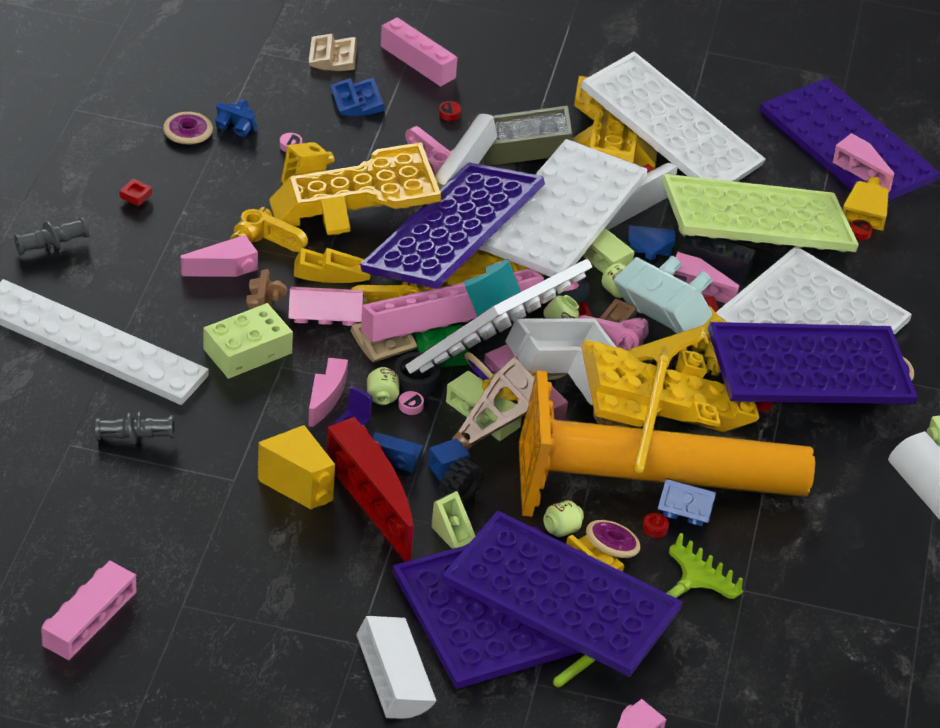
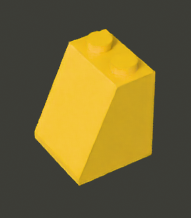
[258,425,335,509]

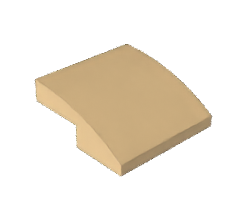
[309,34,357,71]
[350,323,418,363]

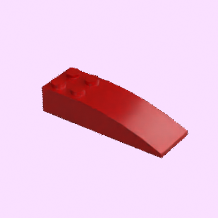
[326,417,414,562]

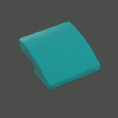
[464,259,521,317]

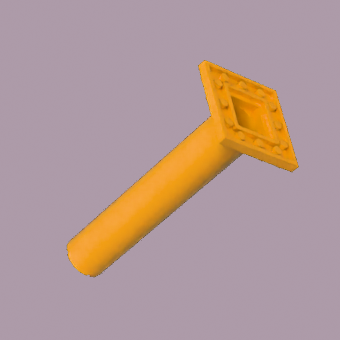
[519,370,815,517]

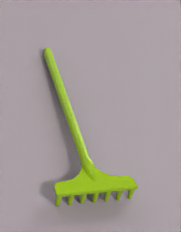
[553,533,743,687]

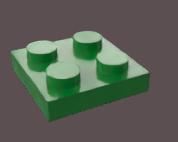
[413,325,469,367]

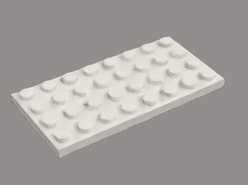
[580,52,766,182]
[479,139,647,277]

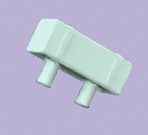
[614,256,713,334]

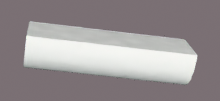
[434,114,498,190]
[605,163,678,230]
[888,431,940,520]
[356,616,436,718]

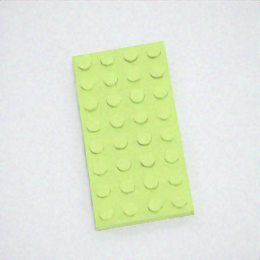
[662,174,859,252]

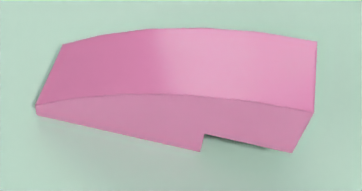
[308,358,348,427]

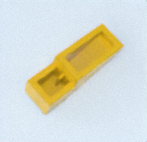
[294,248,371,283]

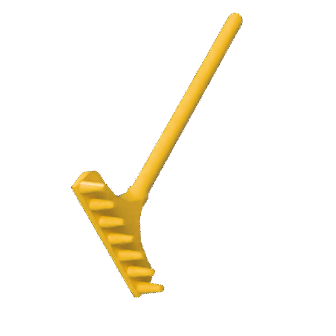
[630,325,709,474]

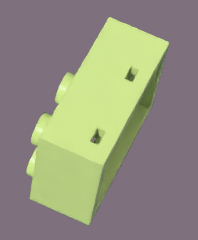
[203,303,293,379]

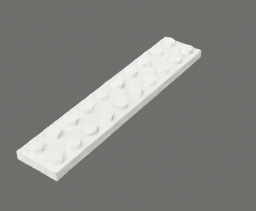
[0,279,209,405]

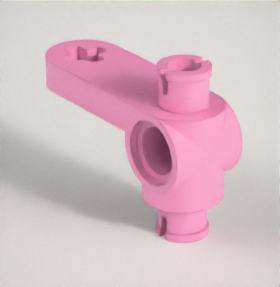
[405,126,454,176]
[578,315,649,351]

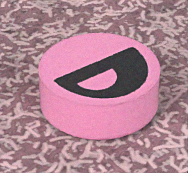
[280,133,302,152]
[399,391,424,415]

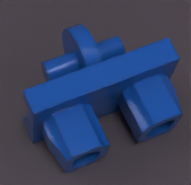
[215,99,258,137]

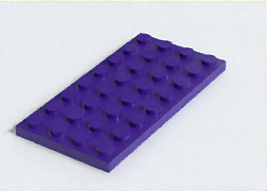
[759,78,940,201]
[360,162,545,289]
[707,322,918,404]
[442,511,683,677]

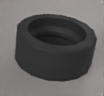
[393,352,440,397]

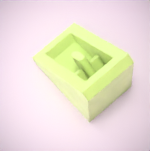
[432,491,475,549]

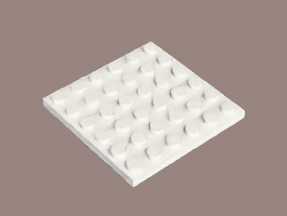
[716,246,912,335]
[405,259,593,374]

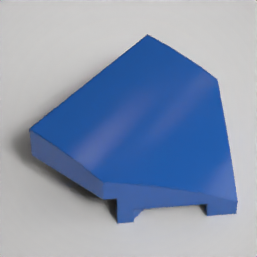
[628,225,675,260]

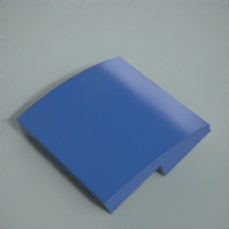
[330,77,385,116]

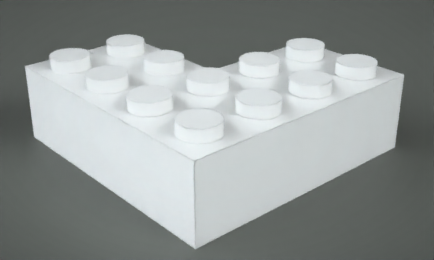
[505,318,617,405]

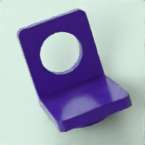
[335,386,372,426]

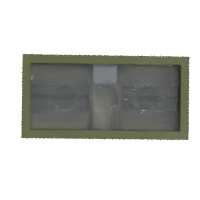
[484,106,573,166]

